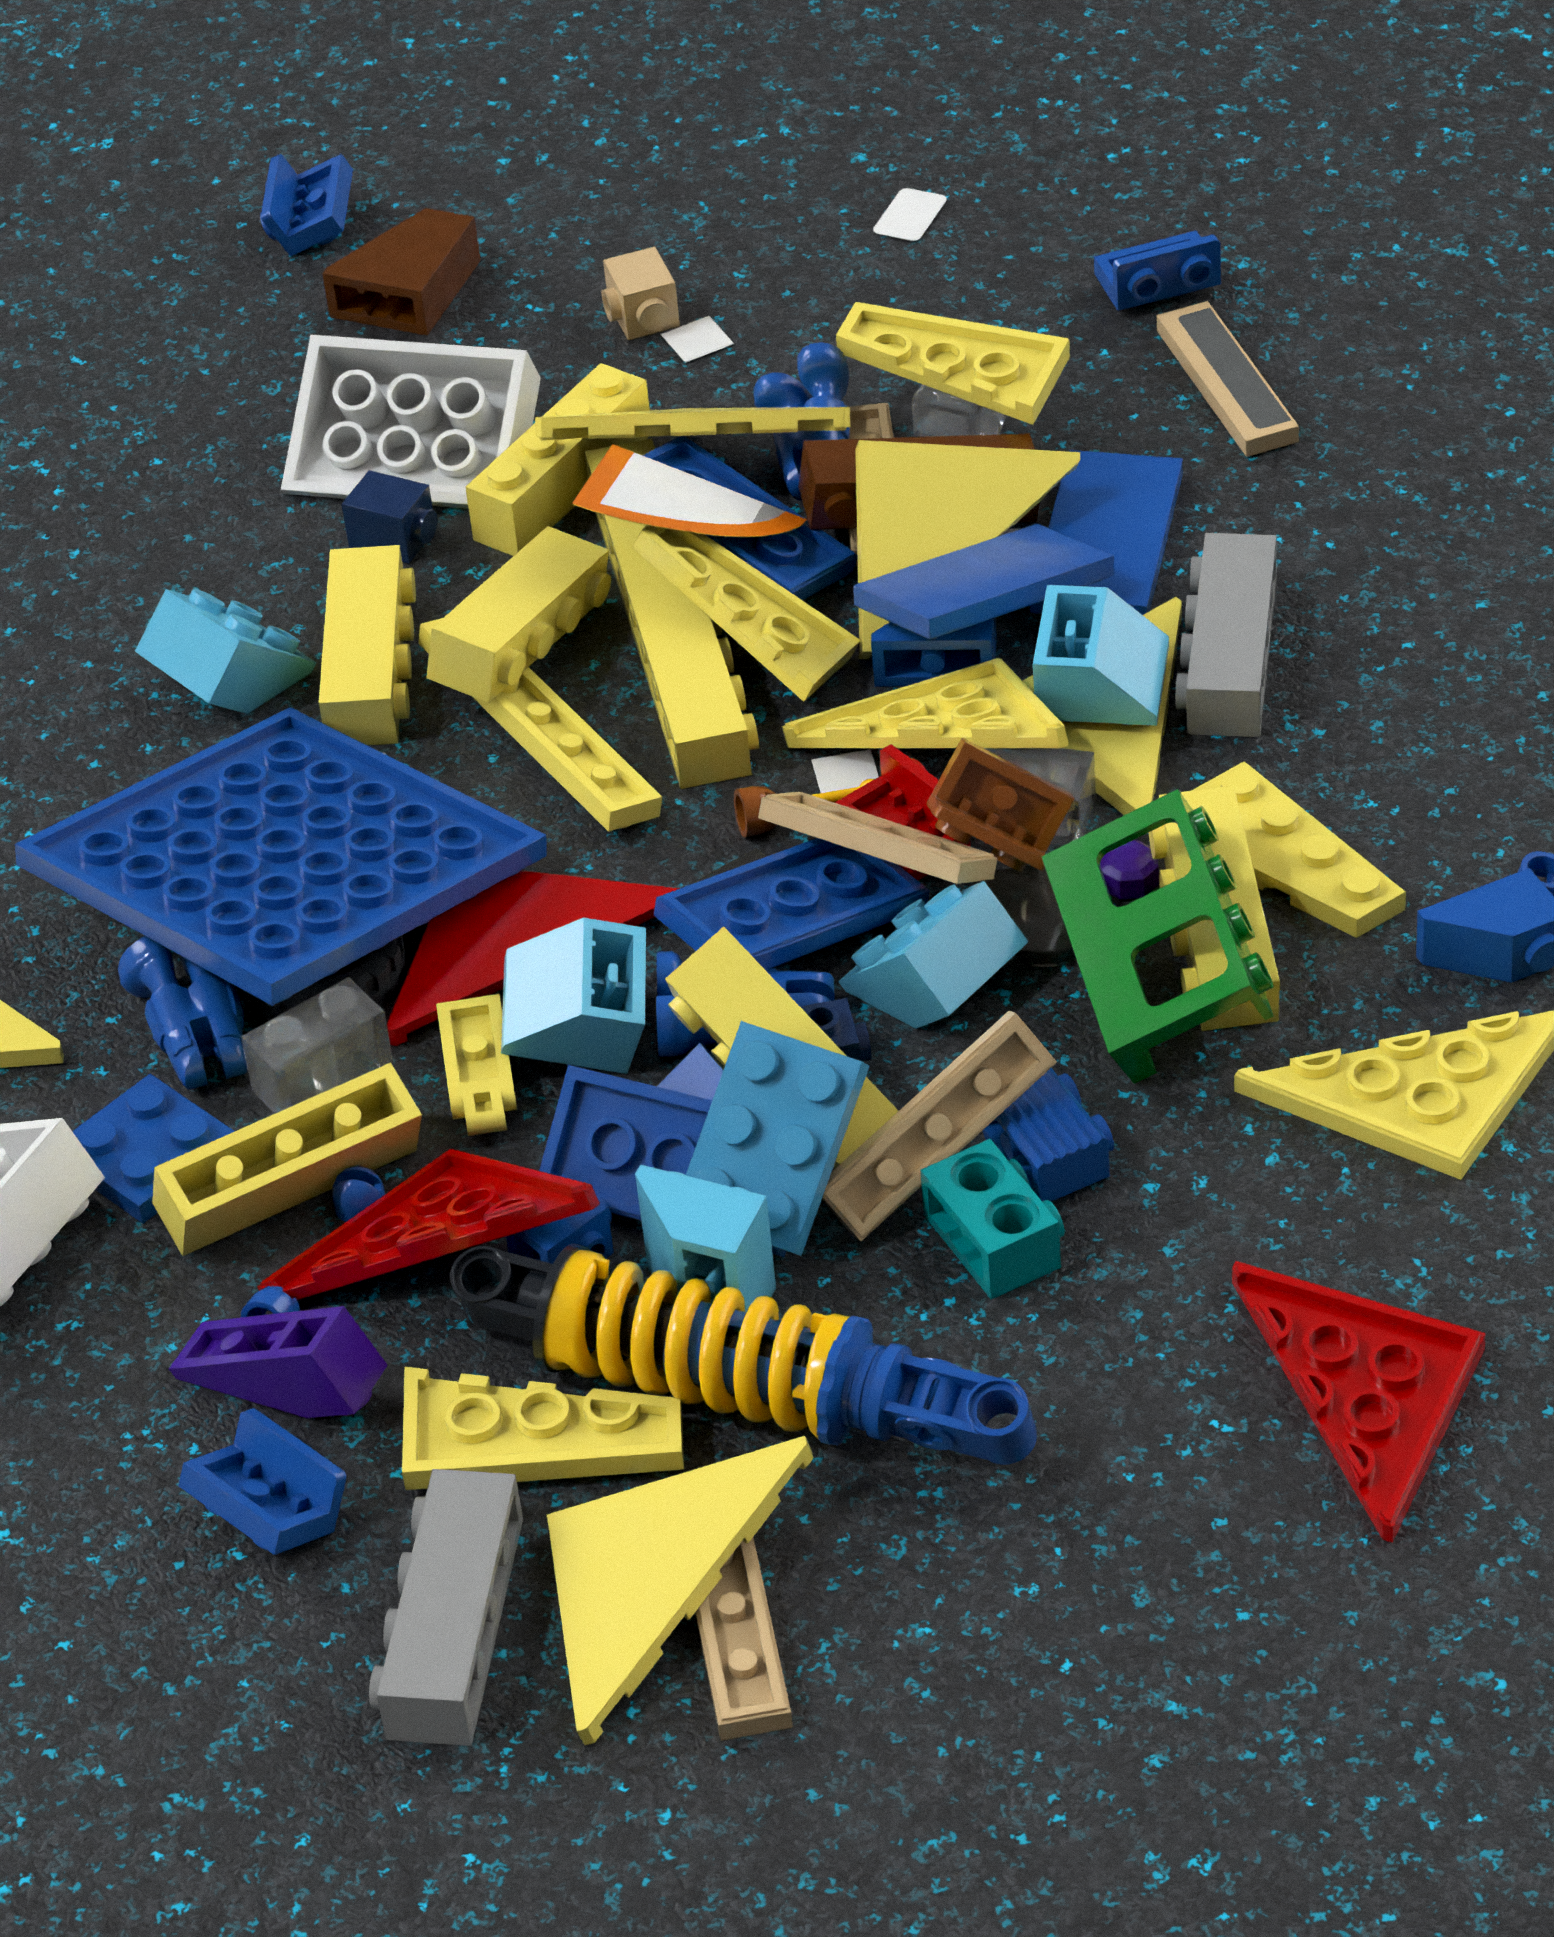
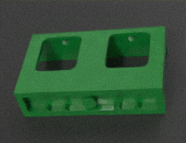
[1041,789,1274,1084]

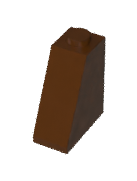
[322,208,481,336]

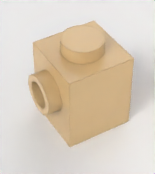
[602,246,680,340]

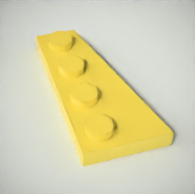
[836,302,1070,425]
[632,525,861,702]
[1191,761,1406,938]
[402,1367,684,1490]

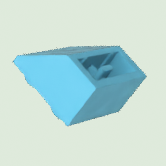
[1033,585,1169,726]
[135,589,317,714]
[838,881,1029,1029]
[501,918,646,1074]
[635,1164,776,1312]

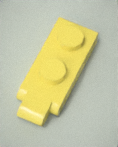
[436,994,517,1136]

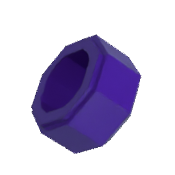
[1100,840,1159,900]

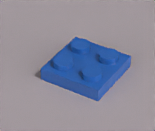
[72,1074,235,1224]

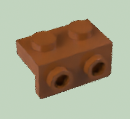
[926,738,1075,872]

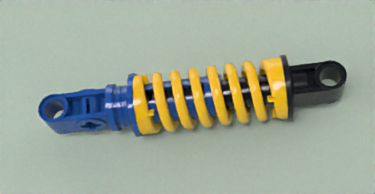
[450,1244,1037,1465]

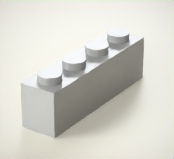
[1175,533,1276,737]
[369,1469,523,1746]

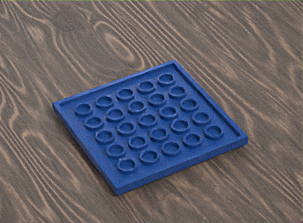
[15,707,547,1006]

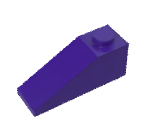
[169,1306,388,1418]

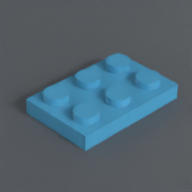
[686,1021,869,1256]

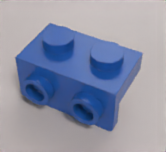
[260,154,353,256]
[1094,230,1221,311]
[178,1408,346,1555]

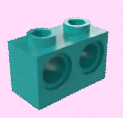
[920,1139,1065,1300]

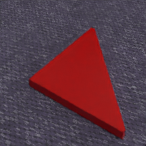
[385,870,680,1046]
[257,1149,600,1300]
[1232,1261,1486,1543]

